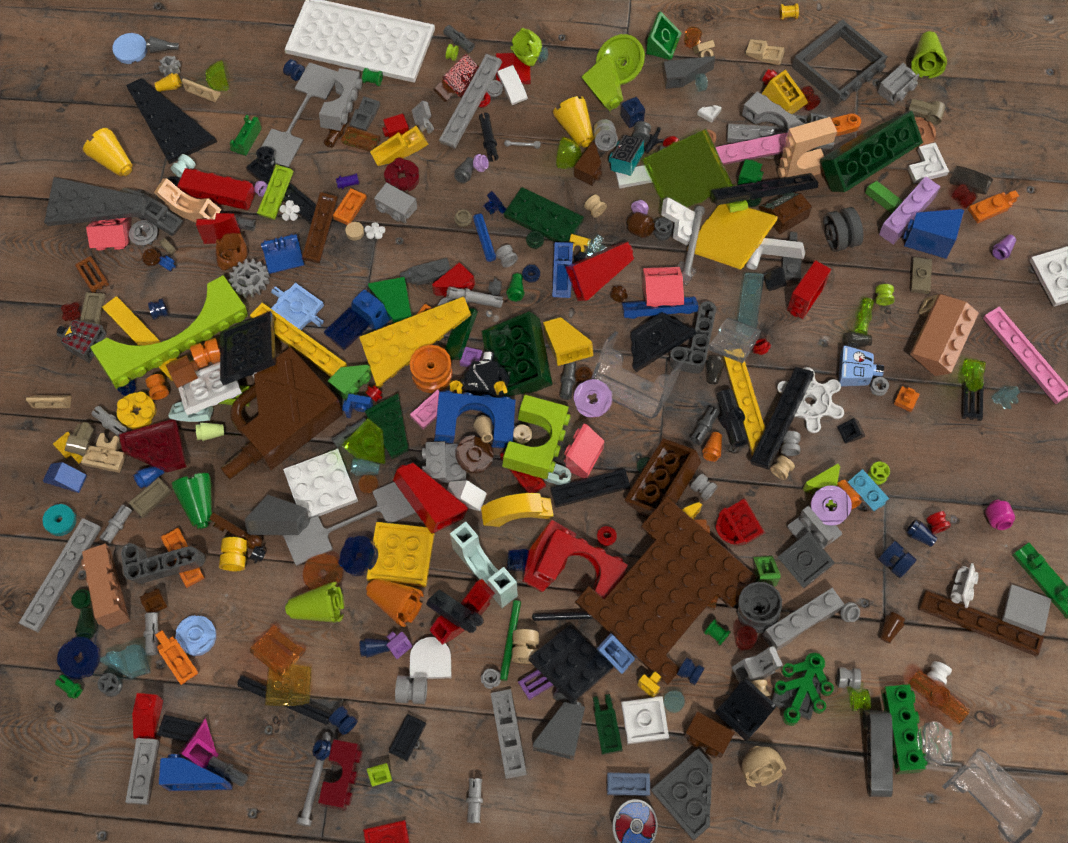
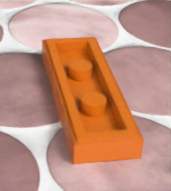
[161,528,205,588]

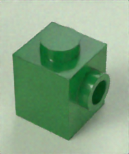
[737,159,764,185]

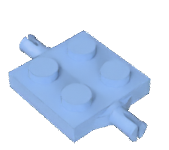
[271,283,324,330]

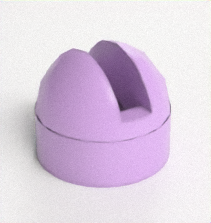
[254,181,268,197]

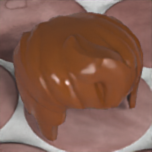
[216,233,248,271]

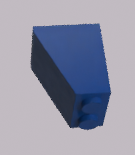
[903,209,964,259]

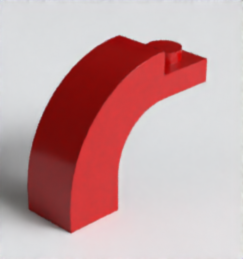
[430,579,495,645]

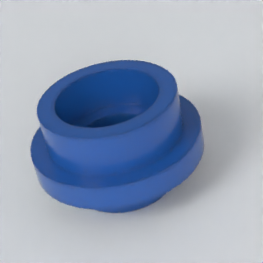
[158,256,176,272]

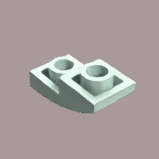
[168,402,213,422]

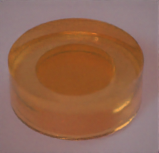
[358,474,379,495]

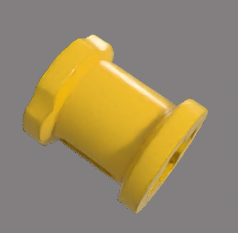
[779,3,799,20]

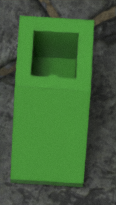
[328,365,372,400]

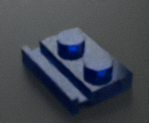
[324,307,370,351]

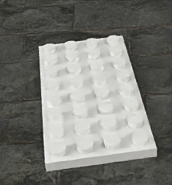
[285,0,435,83]

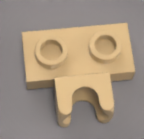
[81,433,126,473]

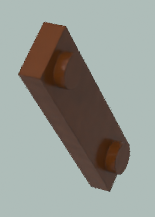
[302,192,338,264]

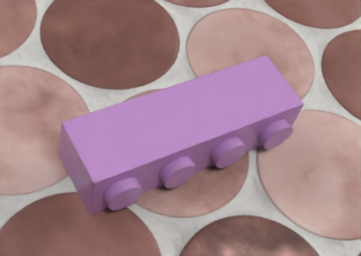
[879,177,941,245]

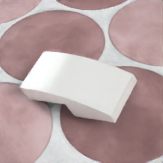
[497,65,528,105]

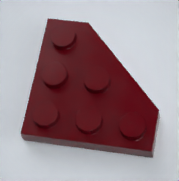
[119,419,187,473]

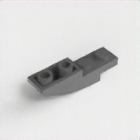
[120,188,183,236]

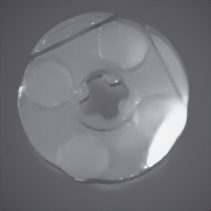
[917,721,953,765]

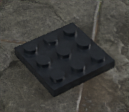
[529,625,613,704]

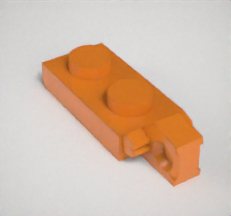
[968,190,1019,223]
[155,630,199,685]

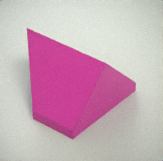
[179,717,219,770]

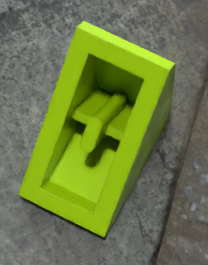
[803,464,840,494]

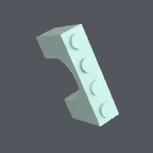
[450,522,518,608]

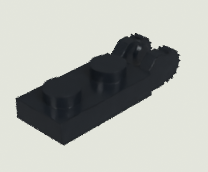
[426,589,484,633]

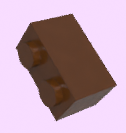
[684,711,735,758]

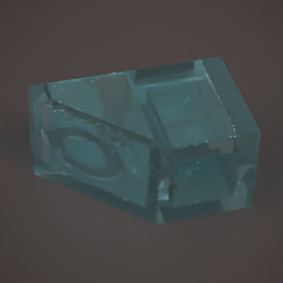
[100,644,151,679]

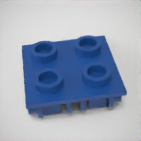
[261,234,304,274]

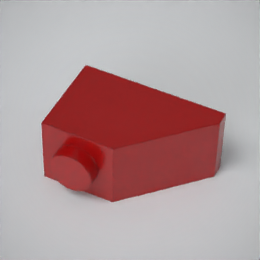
[432,262,475,296]
[132,693,163,739]

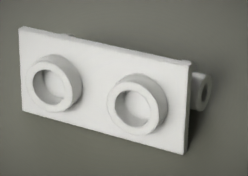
[950,563,978,608]

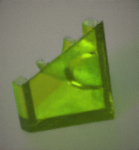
[342,418,385,464]

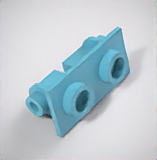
[848,469,889,511]

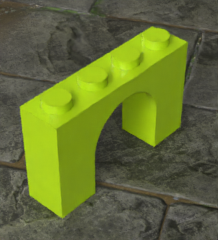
[502,395,571,479]

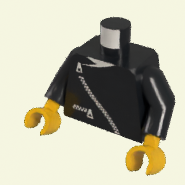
[449,352,510,397]

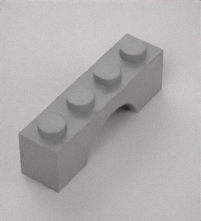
[319,68,362,131]
[742,91,804,133]
[763,588,844,651]

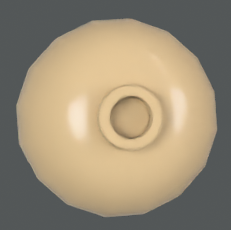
[741,746,786,787]

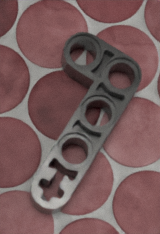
[669,301,716,374]
[121,543,205,584]
[862,710,893,797]

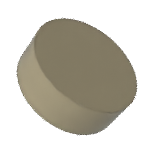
[159,238,176,255]

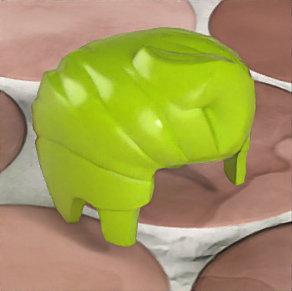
[510,28,542,66]

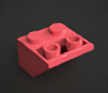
[642,267,684,307]
[564,424,604,479]

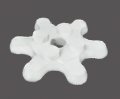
[777,367,844,433]

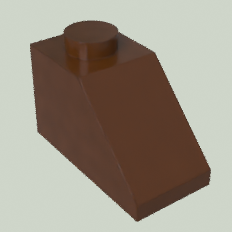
[574,141,603,186]

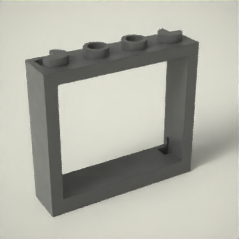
[792,19,888,105]

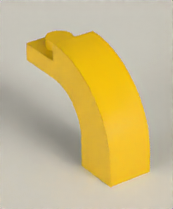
[481,493,554,527]

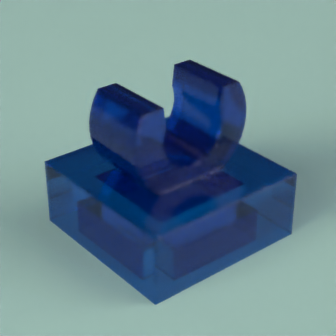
[484,191,507,215]

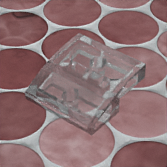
[709,318,761,363]

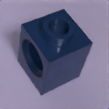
[620,96,645,128]

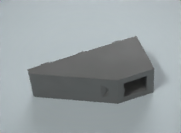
[663,56,715,89]

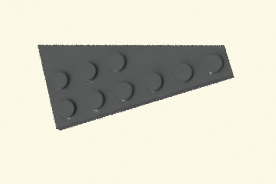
[44,177,147,226]

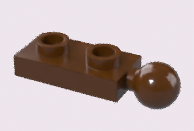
[209,512,262,550]

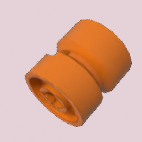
[190,338,220,369]

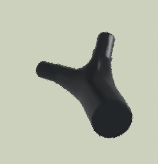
[644,127,664,154]

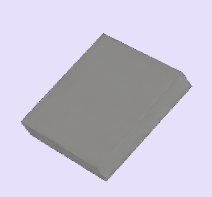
[1002,584,1051,635]

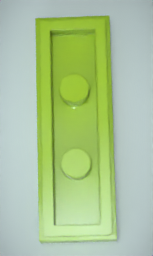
[257,165,294,220]

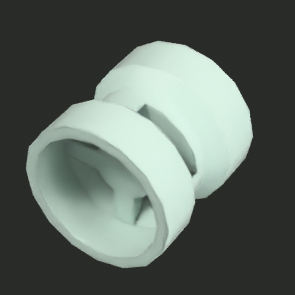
[171,154,196,178]

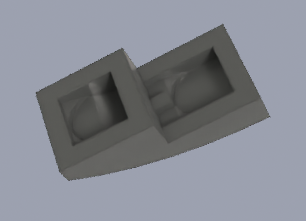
[349,96,380,131]

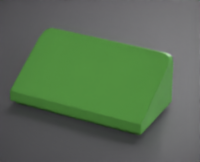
[865,181,903,214]

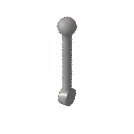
[504,140,541,149]

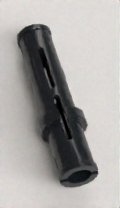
[479,113,499,162]

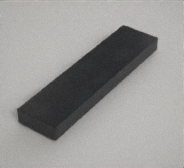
[550,468,630,508]

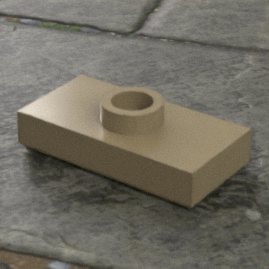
[910,257,932,294]

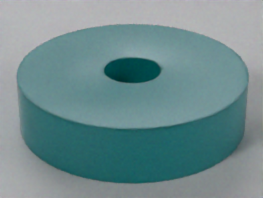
[42,504,76,536]

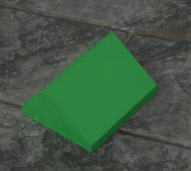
[646,11,682,60]

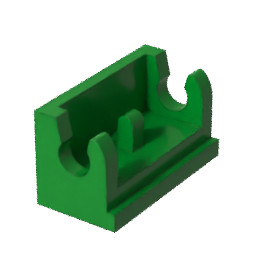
[229,115,262,156]

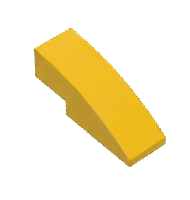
[370,126,429,166]

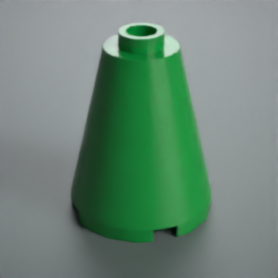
[172,473,212,529]

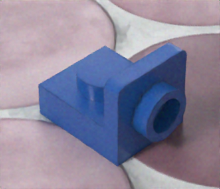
[343,394,373,418]

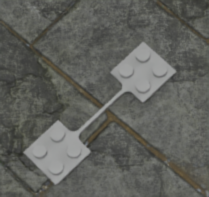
[256,62,338,168]
[283,482,416,566]

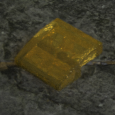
[265,664,311,706]

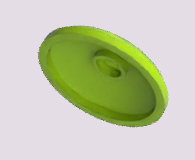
[596,34,645,85]

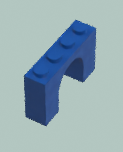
[434,391,516,449]

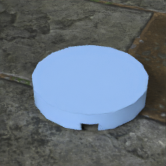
[113,33,148,64]
[175,615,217,656]

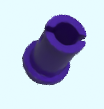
[336,174,359,190]

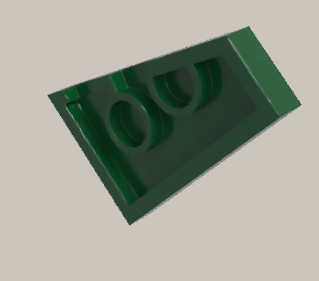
[365,394,409,459]

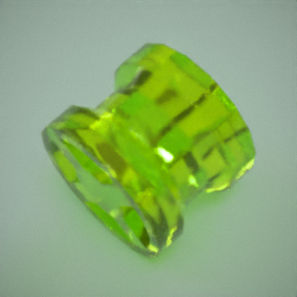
[849,689,871,711]

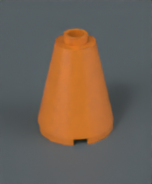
[366,579,424,627]

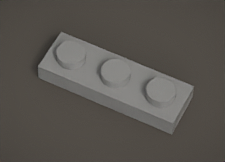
[125,738,159,805]

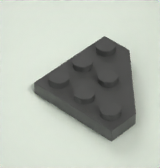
[650,749,713,841]

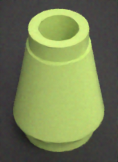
[196,422,224,441]

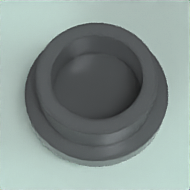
[489,278,502,296]

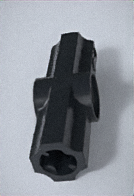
[717,389,748,448]

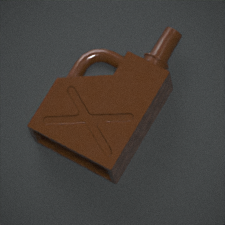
[221,347,343,480]

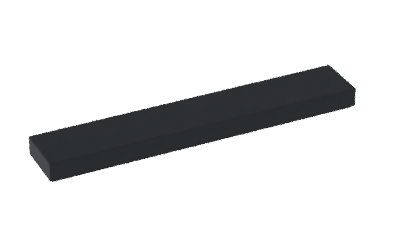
[246,158,333,224]
[710,173,819,205]
[750,367,814,470]

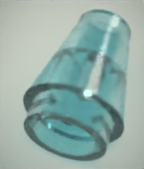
[351,457,380,476]

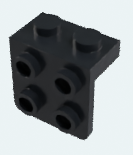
[715,679,776,741]

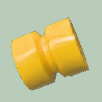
[219,537,247,572]

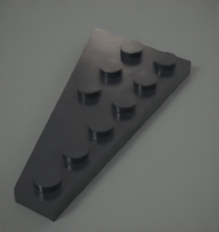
[126,78,217,164]

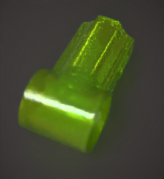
[962,358,986,392]

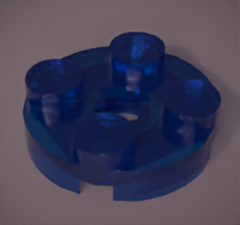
[338,536,378,576]
[57,637,100,679]

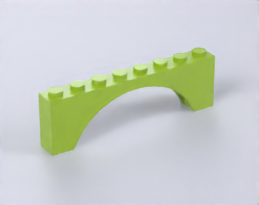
[90,275,248,389]

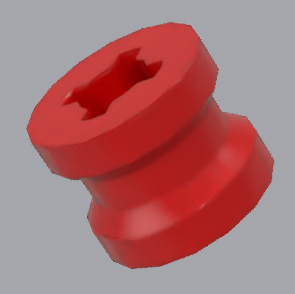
[926,511,951,534]

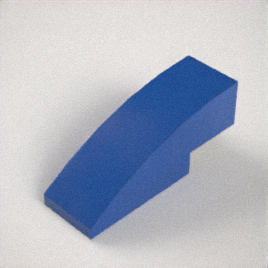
[552,242,573,298]

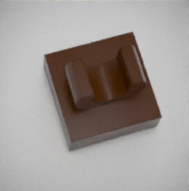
[140,588,167,613]

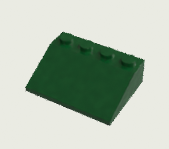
[481,311,553,398]

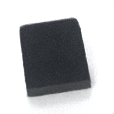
[837,418,866,444]

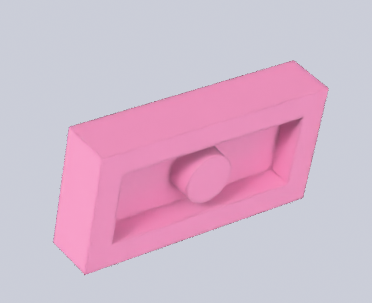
[410,390,440,430]

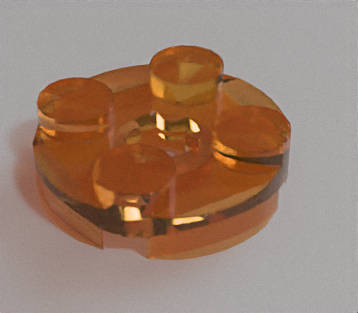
[303,554,344,590]

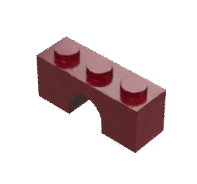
[318,739,363,811]

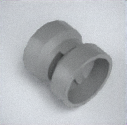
[781,431,801,456]
[690,473,718,501]
[836,667,861,689]

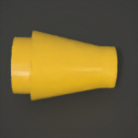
[154,73,182,92]

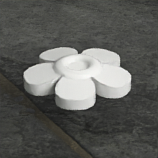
[280,200,300,221]
[365,223,385,239]

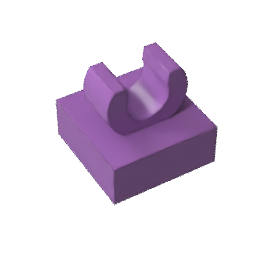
[386,631,413,659]

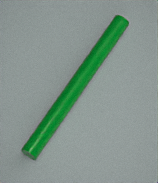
[500,600,521,681]

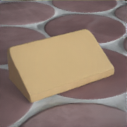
[182,78,221,102]
[26,395,71,408]

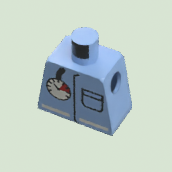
[838,346,884,386]

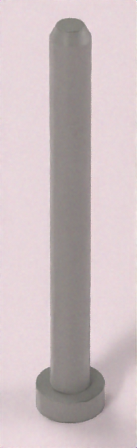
[296,732,331,827]

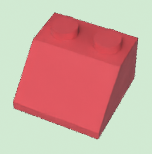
[86,217,132,251]

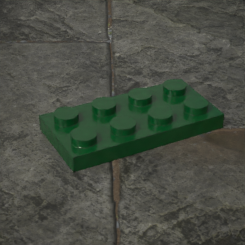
[504,187,584,243]

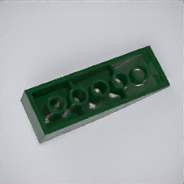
[820,110,923,193]

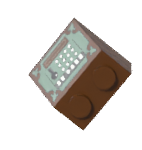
[758,192,812,235]

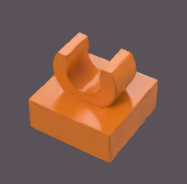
[894,386,920,412]

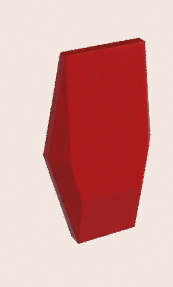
[522,520,576,592]

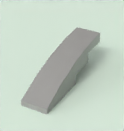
[491,689,527,779]

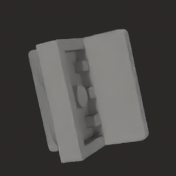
[787,506,842,549]

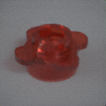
[61,302,81,321]

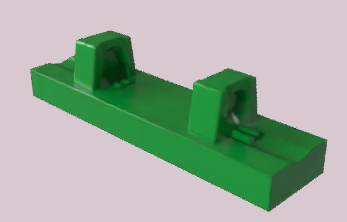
[1012,542,1068,619]

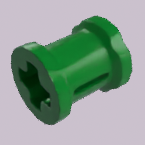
[362,68,383,86]
[704,619,731,646]

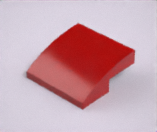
[196,213,241,244]

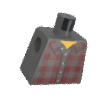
[56,320,107,363]

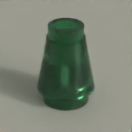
[75,608,96,640]

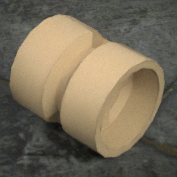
[512,629,539,664]

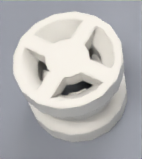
[926,661,952,686]

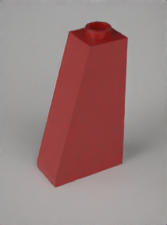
[565,242,634,301]
[393,463,468,534]

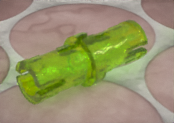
[855,298,874,336]

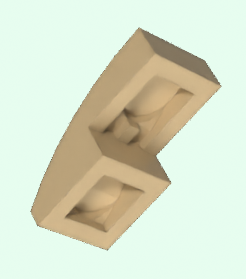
[746,39,785,65]

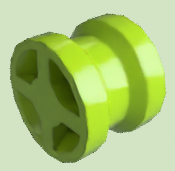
[875,284,895,306]
[868,461,890,485]

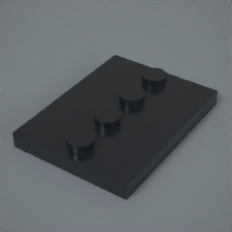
[220,311,276,385]

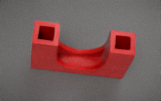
[533,529,628,599]

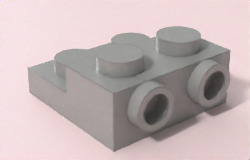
[422,441,466,483]

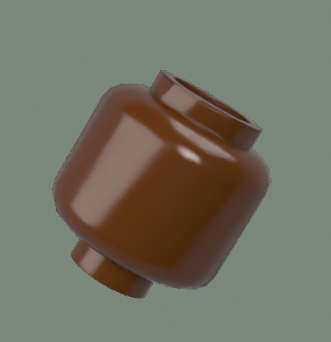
[627,212,655,238]

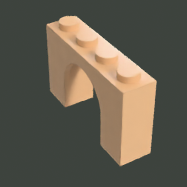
[778,117,837,178]

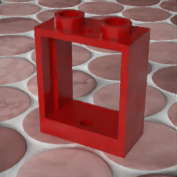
[787,260,832,319]

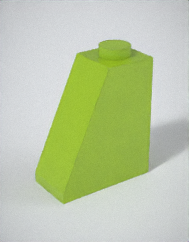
[582,54,623,111]

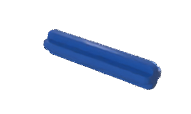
[473,213,496,262]

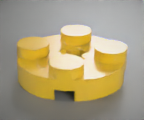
[117,392,157,430]

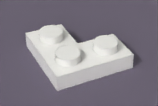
[908,143,949,184]
[661,197,695,245]

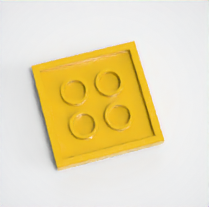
[366,522,435,587]

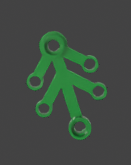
[774,653,834,726]

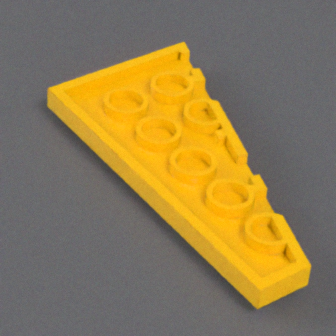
[359,296,471,389]

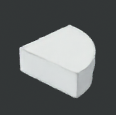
[697,105,722,123]

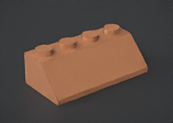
[910,294,979,376]

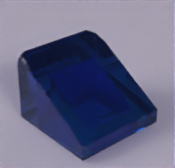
[507,549,529,572]

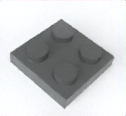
[778,532,835,589]

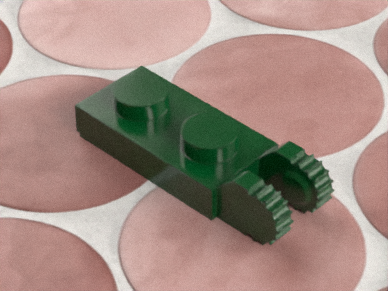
[592,694,623,755]

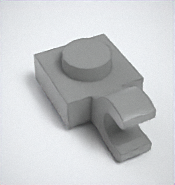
[412,100,434,134]

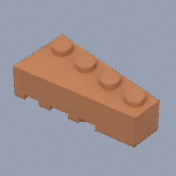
[81,544,130,630]

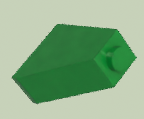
[368,277,412,324]

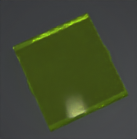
[642,129,733,208]

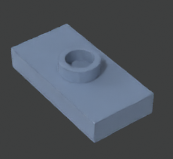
[607,773,650,796]

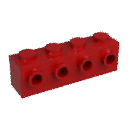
[177,168,255,211]

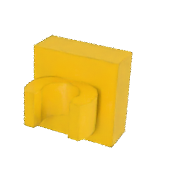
[570,234,591,253]
[637,672,661,698]

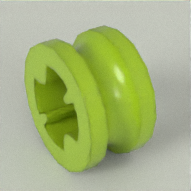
[445,44,459,61]

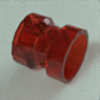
[801,86,821,111]
[951,183,978,209]
[735,626,758,651]

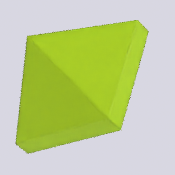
[367,763,392,787]

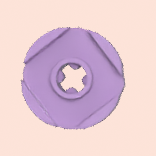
[574,379,612,417]
[810,486,852,525]

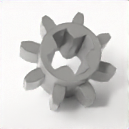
[159,56,181,77]

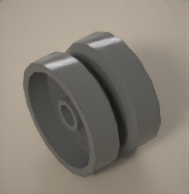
[823,207,864,252]

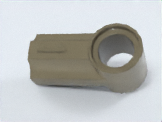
[908,98,945,125]
[65,422,94,456]

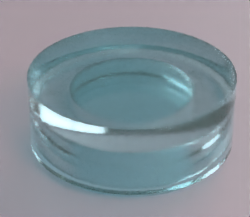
[695,73,708,91]
[664,691,685,713]

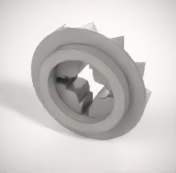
[129,220,159,247]

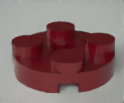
[384,158,420,192]

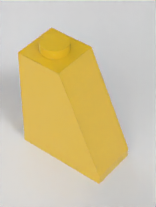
[543,317,594,366]

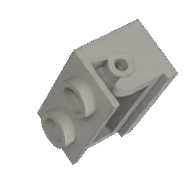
[878,63,920,105]
[374,183,417,224]

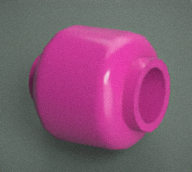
[985,500,1015,530]

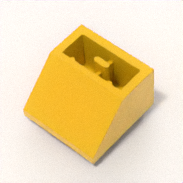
[762,69,808,114]

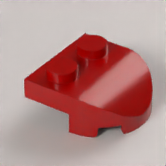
[716,498,765,546]

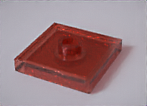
[442,54,479,98]

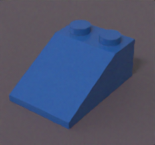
[159,754,233,791]

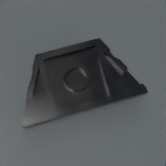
[631,312,697,372]

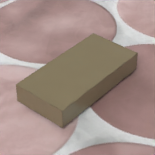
[80,292,106,325]
[129,477,172,518]

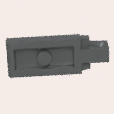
[782,232,801,281]
[400,258,450,286]

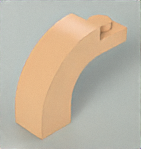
[154,178,221,223]

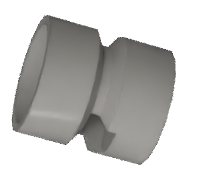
[593,119,618,151]
[395,676,427,705]

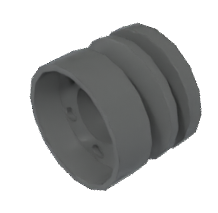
[737,582,782,633]

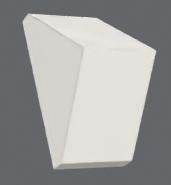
[447,480,487,512]

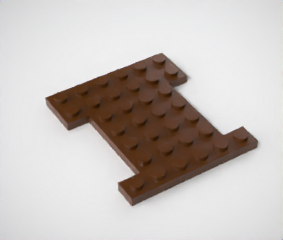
[575,497,758,685]

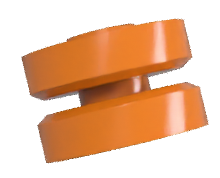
[409,345,453,394]

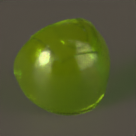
[205,60,229,91]
[556,137,582,169]

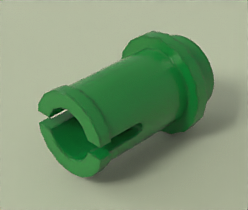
[55,674,82,699]

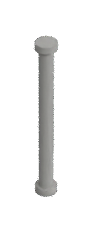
[682,206,705,281]

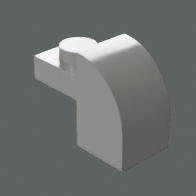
[732,647,783,683]

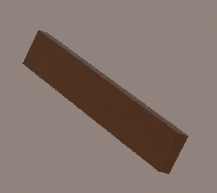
[919,590,1044,657]

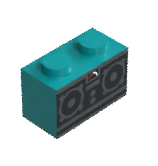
[609,135,644,176]

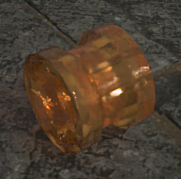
[684,26,702,49]

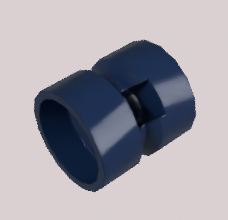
[878,541,917,579]

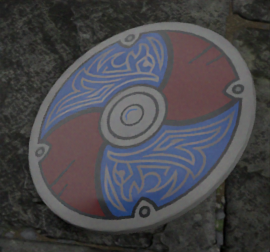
[612,799,658,843]

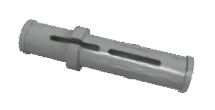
[446,286,503,308]

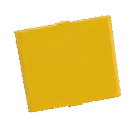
[687,204,778,269]

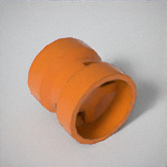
[145,374,169,400]

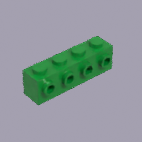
[881,684,927,774]

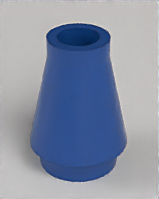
[133,466,164,489]

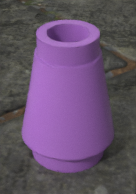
[993,235,1016,260]

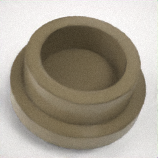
[454,209,472,227]

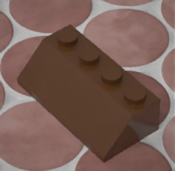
[624,438,701,518]

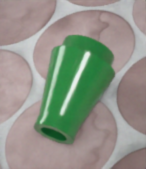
[506,273,525,302]

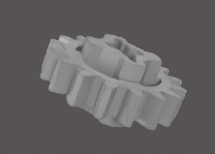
[229,259,270,298]

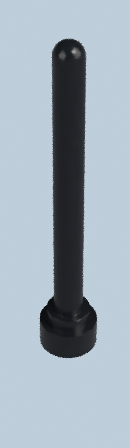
[532,611,593,621]

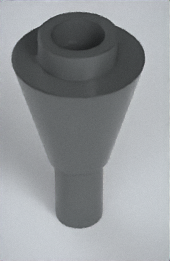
[146,36,179,53]

